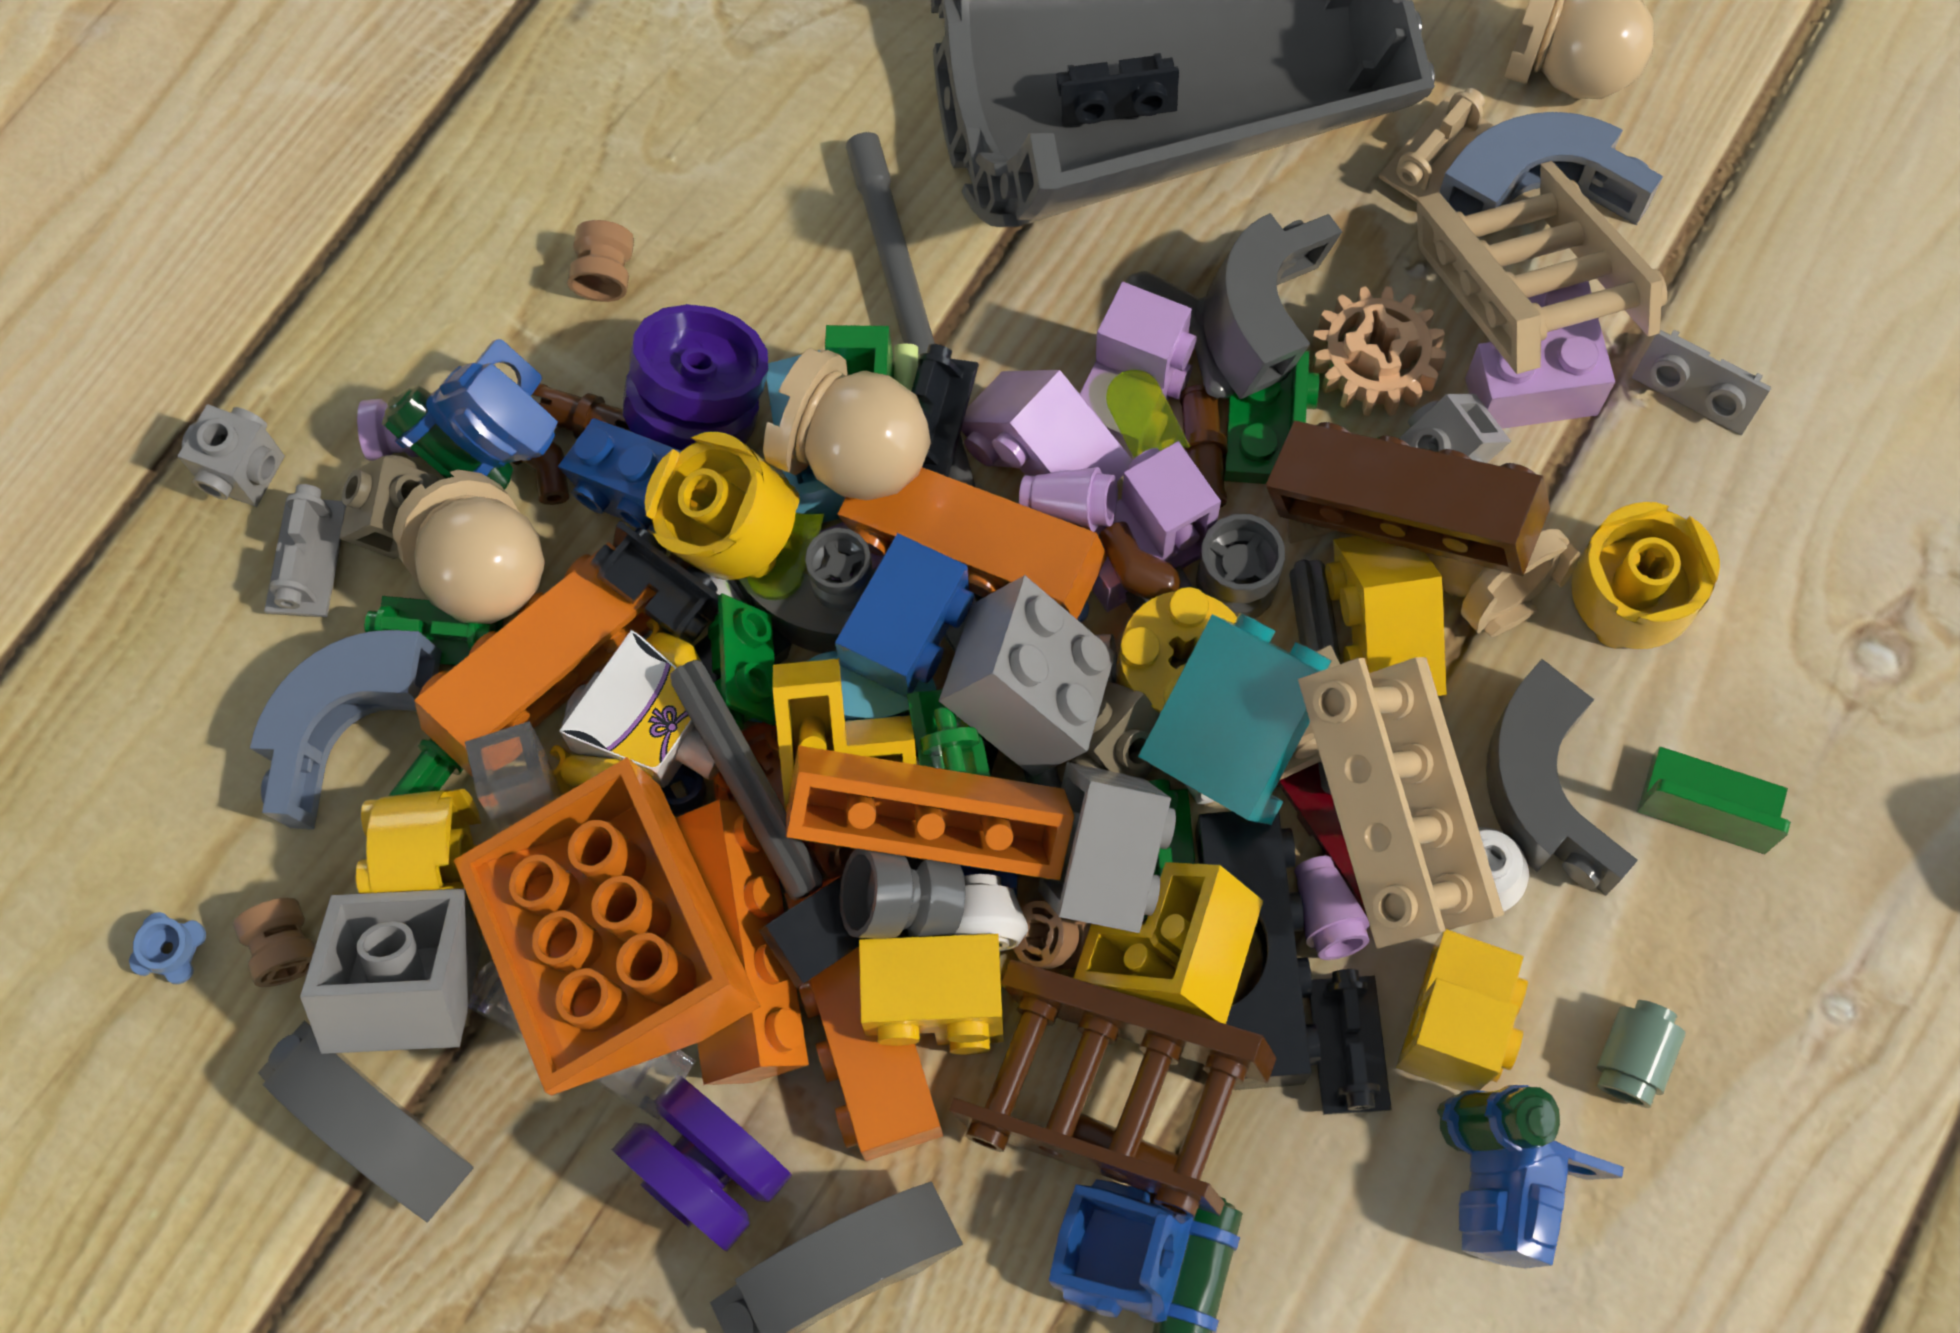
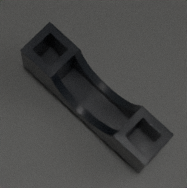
[1195,811,1321,1090]

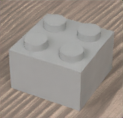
[939,575,1115,777]
[1038,762,1176,933]
[300,888,482,1054]

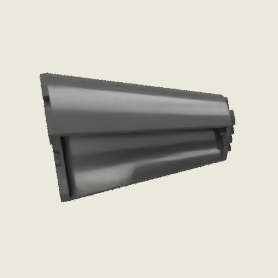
[931,0,1435,227]

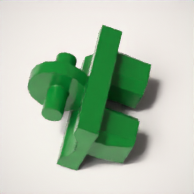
[907,689,990,777]

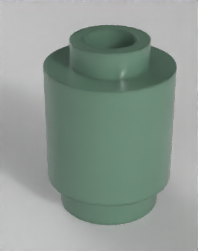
[1597,1000,1686,1108]

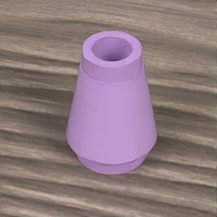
[1019,467,1118,532]
[1294,856,1370,960]

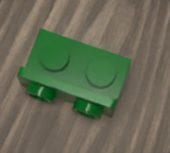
[1224,351,1319,484]

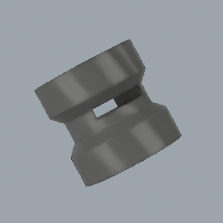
[805,528,874,612]

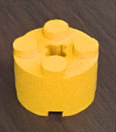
[644,432,800,580]
[1571,502,1720,649]
[1116,587,1237,713]
[356,789,481,918]

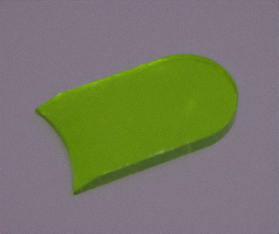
[1106,370,1190,459]
[747,513,824,601]

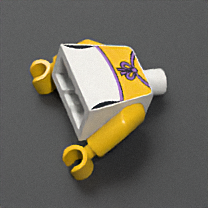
[538,618,719,794]

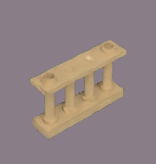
[1417,161,1667,374]
[1298,657,1504,949]

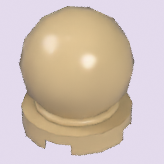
[1504,0,1655,99]
[763,348,931,500]
[392,470,545,624]
[1426,529,1580,637]

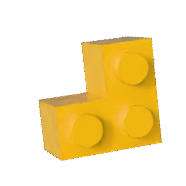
[1325,536,1447,696]
[772,659,917,811]
[1073,862,1263,1024]
[1396,929,1528,1092]
[859,934,1004,1055]

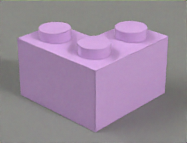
[1080,281,1197,460]
[1465,281,1615,429]
[961,370,1132,481]
[1092,441,1221,612]

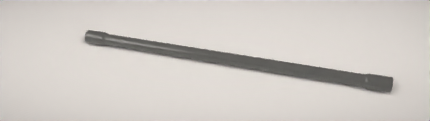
[846,132,1062,788]

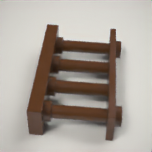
[949,959,1277,1218]

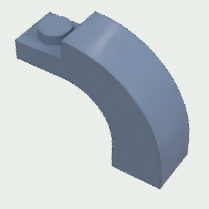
[1439,112,1663,225]
[250,630,442,830]

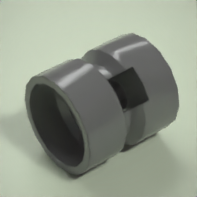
[1196,514,1285,619]
[839,849,966,939]

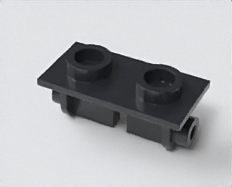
[1056,53,1179,127]
[911,344,979,477]
[590,521,719,642]
[1309,969,1392,1115]

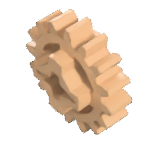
[1310,286,1446,416]

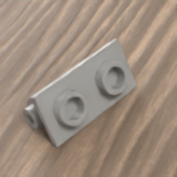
[1632,330,1771,435]
[264,484,346,617]

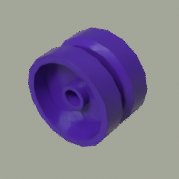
[623,304,768,451]
[611,1074,792,1252]

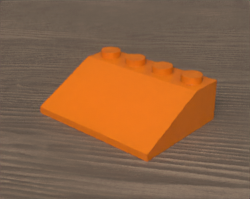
[454,757,761,1096]

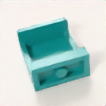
[1138,613,1332,825]

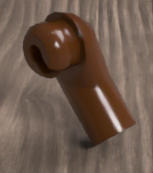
[512,441,569,505]
[1099,521,1180,600]

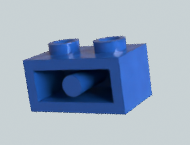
[558,418,681,533]
[835,533,974,698]

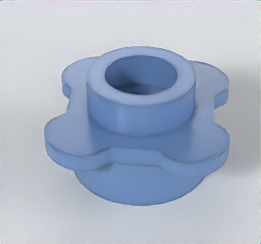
[129,912,206,984]

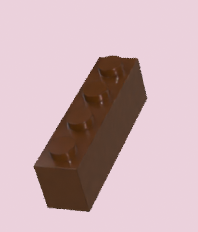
[1266,420,1550,576]

